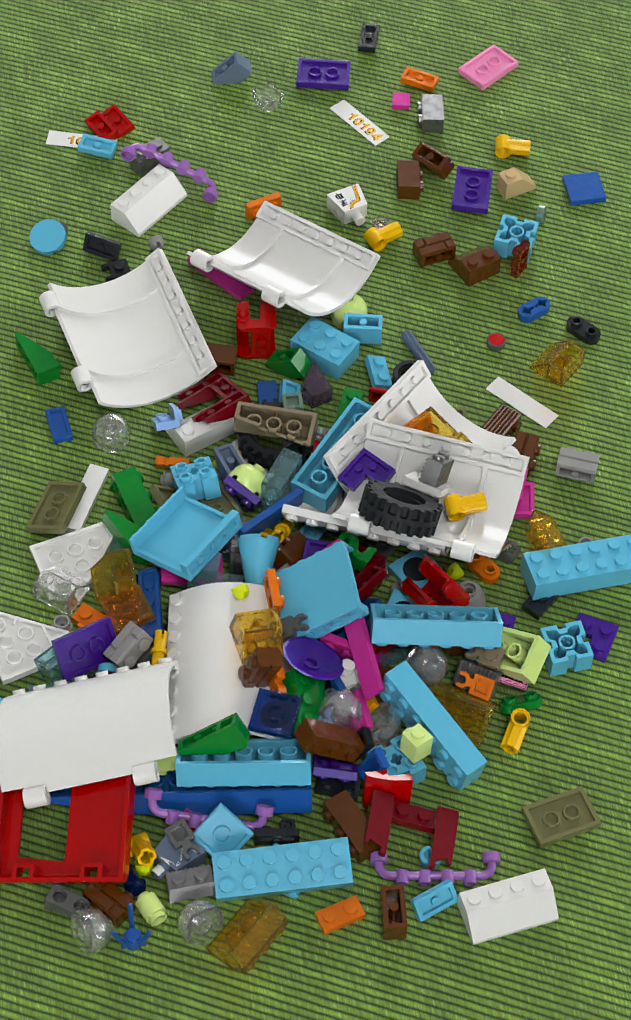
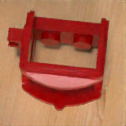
[236,301,276,359]
[401,554,470,606]

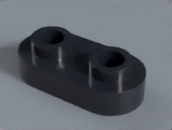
[566,316,601,345]

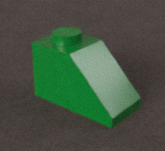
[265,348,313,379]

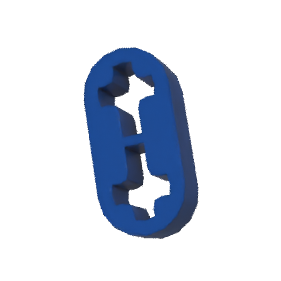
[518,297,550,323]

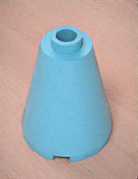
[238,534,280,585]

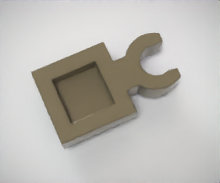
[465,647,506,671]

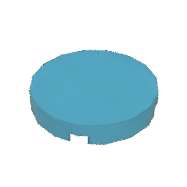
[29,219,67,255]

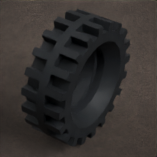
[238,398,314,474]
[358,480,443,538]

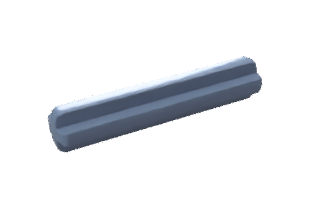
[401,329,436,374]

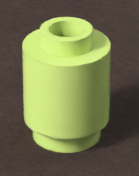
[135,891,167,927]

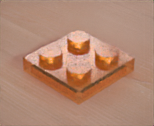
[101,584,156,636]

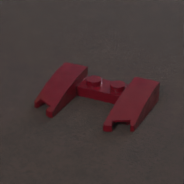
[176,370,252,424]
[363,789,459,869]

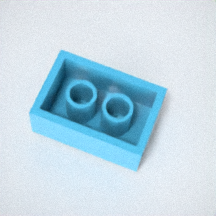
[290,316,360,381]

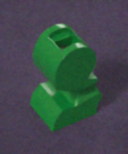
[338,532,377,571]

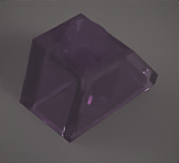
[301,362,333,409]

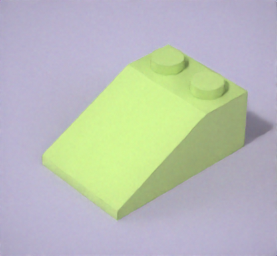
[475,627,551,685]

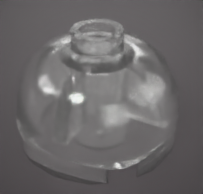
[91,413,131,453]
[404,645,448,687]
[318,689,363,729]
[370,702,402,746]
[177,899,224,948]
[70,908,113,956]

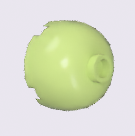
[330,294,368,329]
[229,463,268,499]

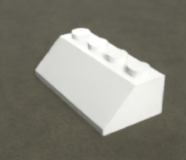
[110,164,187,237]
[165,404,235,457]
[457,868,559,945]

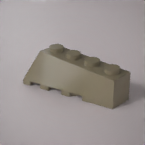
[234,401,318,448]

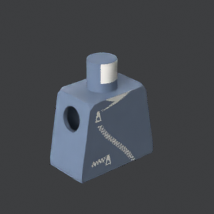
[150,835,206,881]

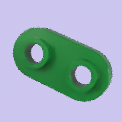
[500,691,542,714]

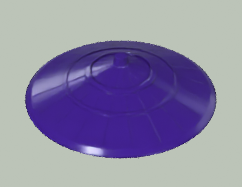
[283,637,344,680]

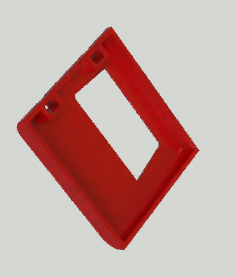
[0,774,136,883]

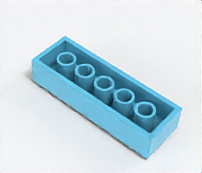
[291,397,372,513]
[519,534,631,600]
[368,603,503,649]
[379,660,487,791]
[175,738,312,788]
[211,837,353,902]

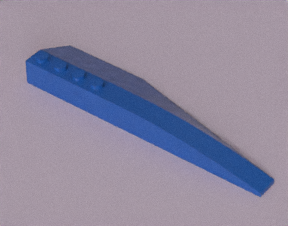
[50,770,312,816]

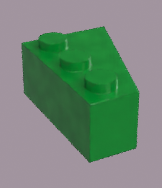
[109,466,158,527]
[279,668,326,738]

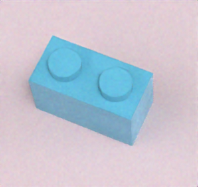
[343,313,383,345]

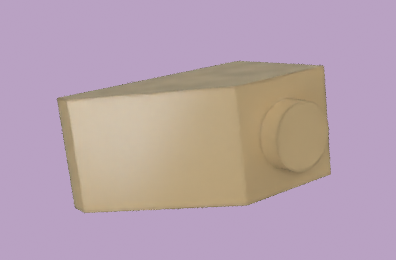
[496,167,537,200]

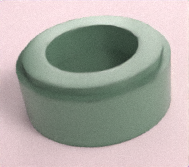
[536,205,547,224]

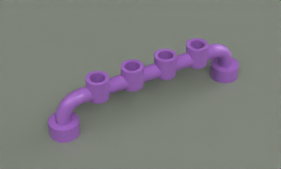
[120,143,219,203]
[144,787,274,831]
[370,851,501,887]

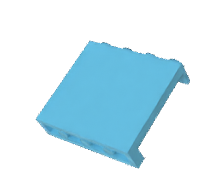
[129,486,242,581]
[276,541,369,639]

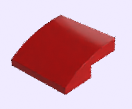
[84,104,135,141]
[362,770,413,809]

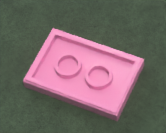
[458,44,519,90]

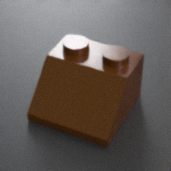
[448,246,501,287]

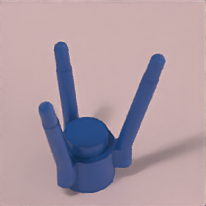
[111,903,151,951]

